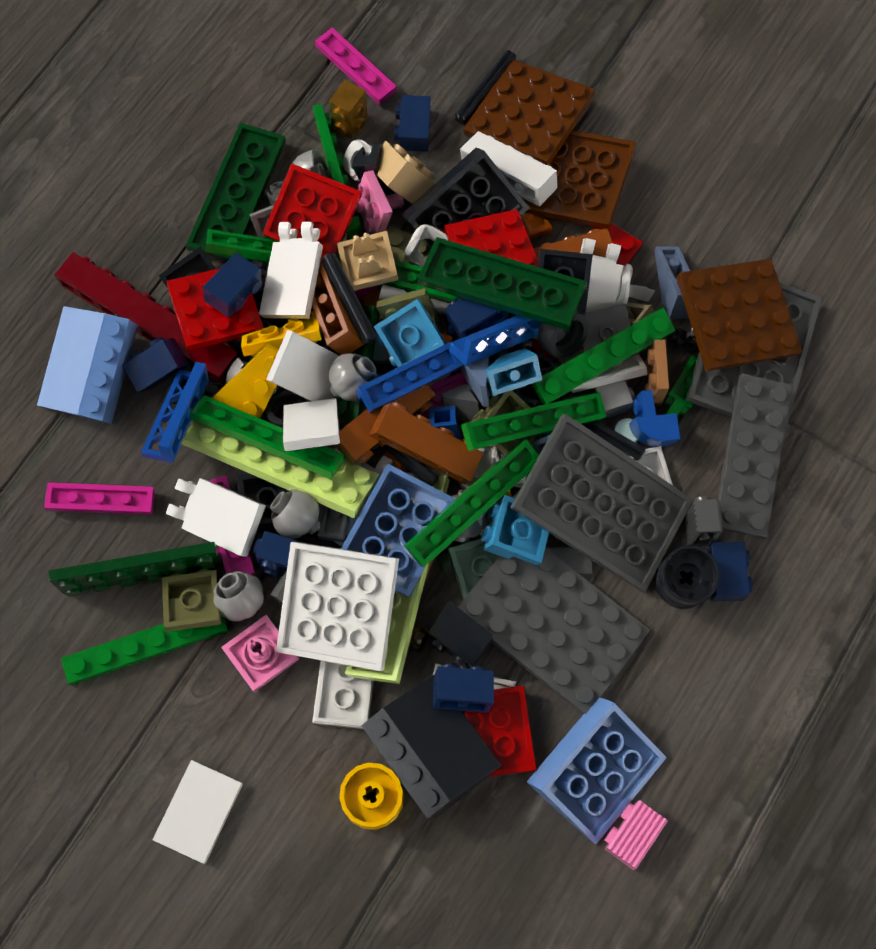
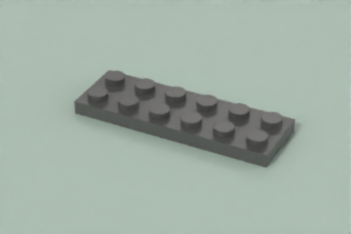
[717,374,792,539]

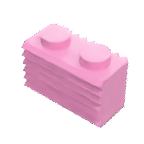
[604,800,668,870]

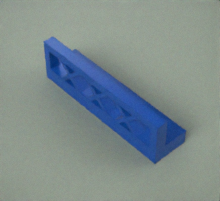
[449,315,541,366]
[356,342,464,413]
[141,362,209,463]

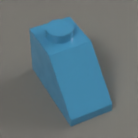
[486,348,542,396]

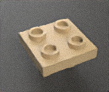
[337,231,399,291]

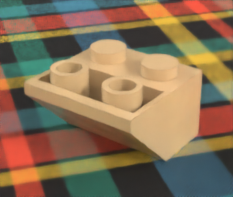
[378,141,436,204]

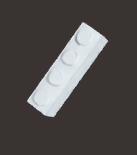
[460,131,558,207]

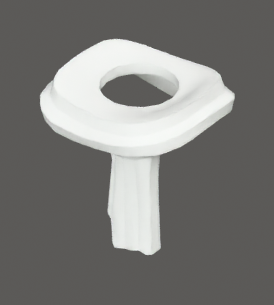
[343,140,373,181]
[404,224,450,267]
[615,264,655,306]

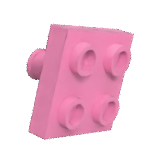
[356,170,404,235]
[221,615,299,693]

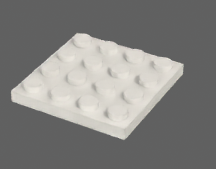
[276,542,399,671]

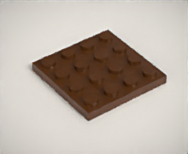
[463,60,595,165]
[521,130,636,230]
[676,258,802,372]

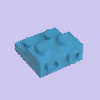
[374,298,447,368]
[482,495,549,565]

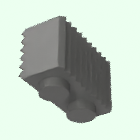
[684,496,723,546]

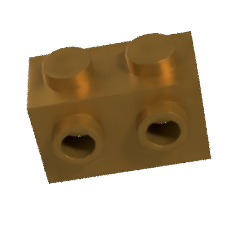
[329,80,368,139]

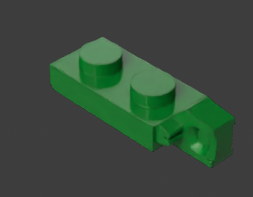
[664,355,697,416]

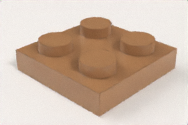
[644,340,669,408]

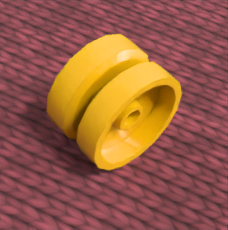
[339,763,404,830]

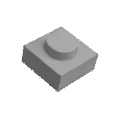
[249,205,273,238]

